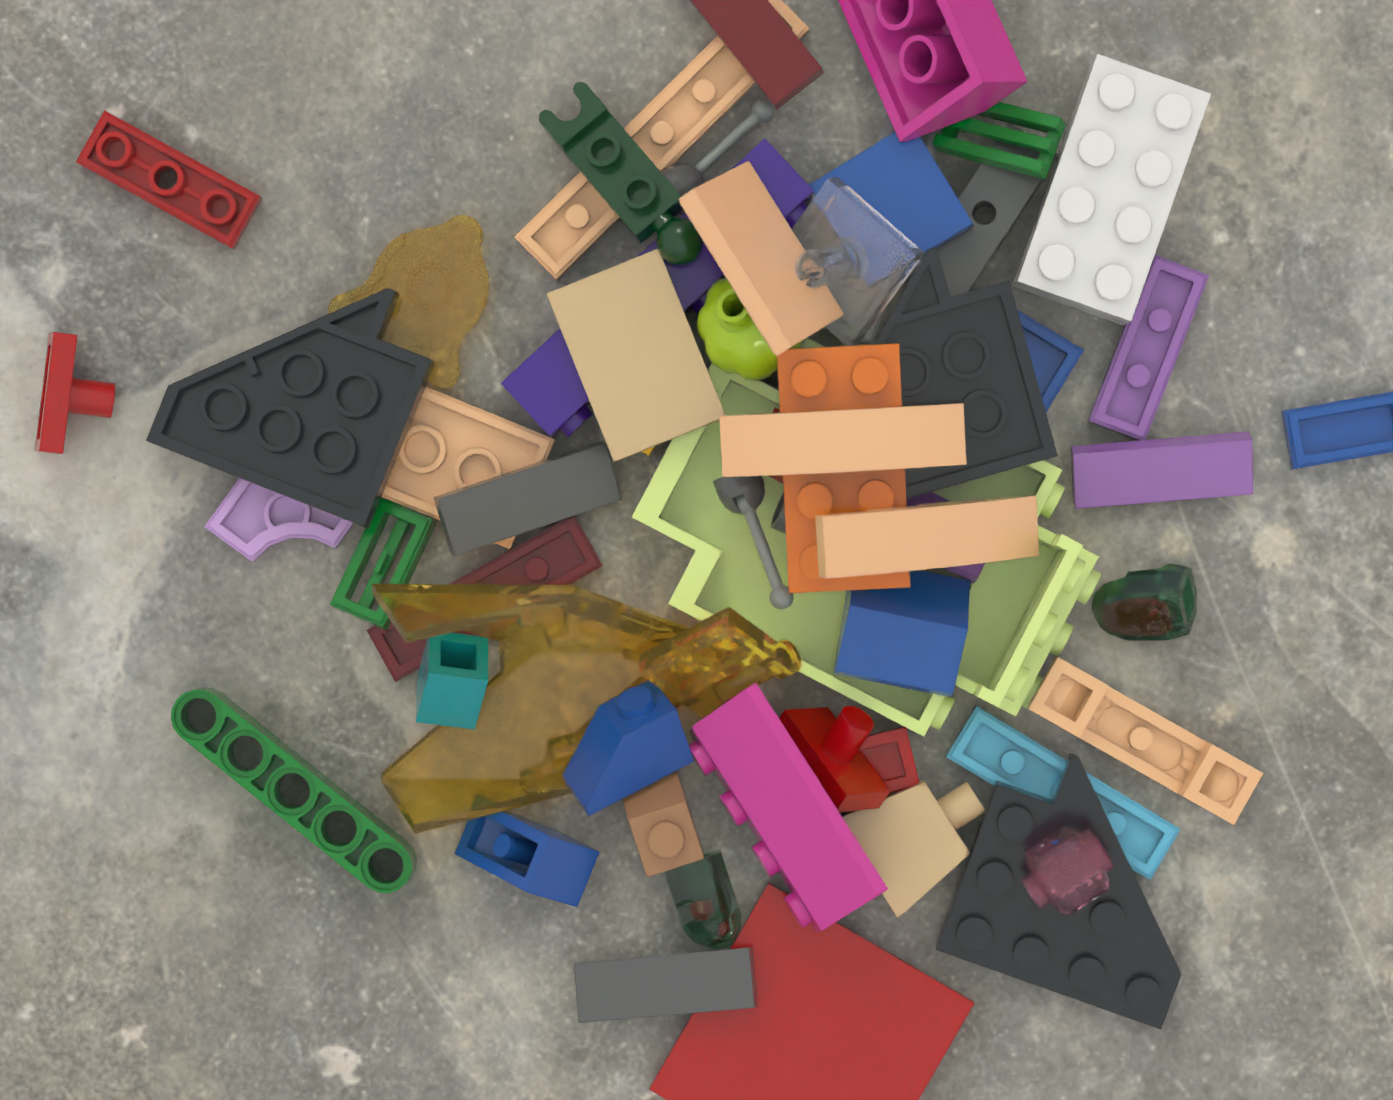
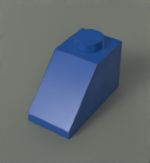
[562,678,694,816]
[454,799,600,907]

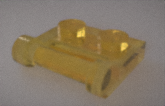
[638,607,802,718]

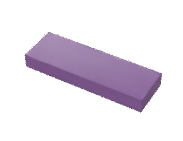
[1087,255,1209,441]
[1071,431,1253,509]

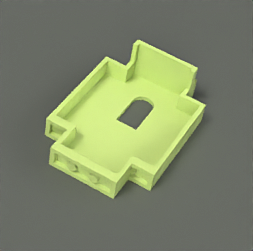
[632,338,1101,737]

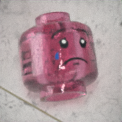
[1021,825,1115,915]

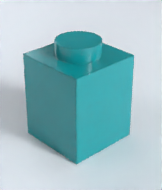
[416,630,488,730]

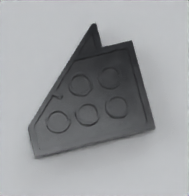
[874,247,1058,499]
[146,288,435,529]
[936,753,1181,1030]

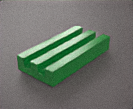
[932,102,1066,180]
[330,498,436,631]

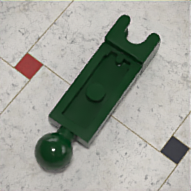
[539,82,703,265]

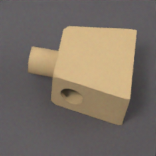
[840,779,986,917]

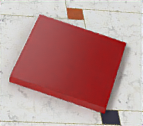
[649,882,975,1100]

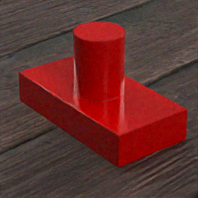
[34,332,115,454]
[779,706,890,812]

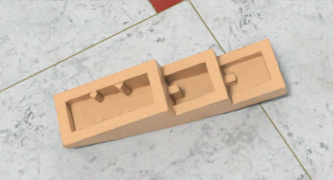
[815,495,1039,579]

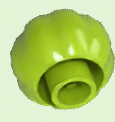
[697,278,804,380]

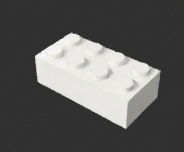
[1012,54,1211,326]

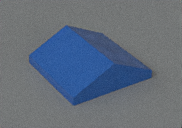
[833,570,970,697]

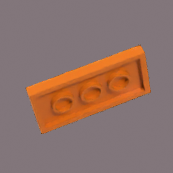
[777,343,910,593]

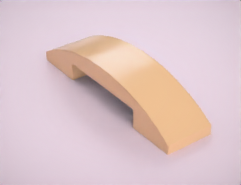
[719,403,966,477]
[1027,656,1263,825]

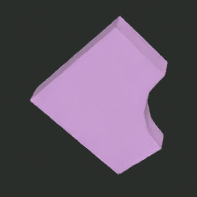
[204,478,355,562]

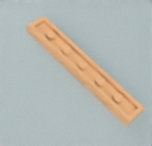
[515,0,810,280]

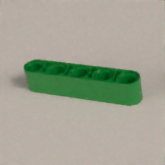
[171,687,417,893]

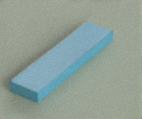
[945,705,1181,880]

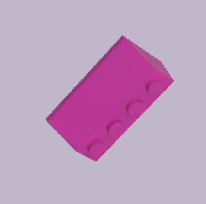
[838,0,1028,142]
[688,683,888,933]

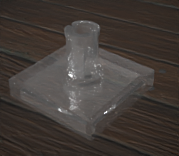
[792,177,925,346]

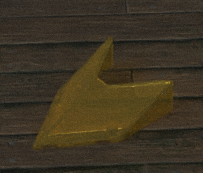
[372,584,744,834]

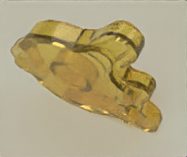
[328,215,490,389]

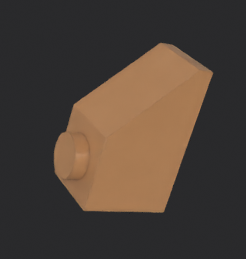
[622,770,705,877]

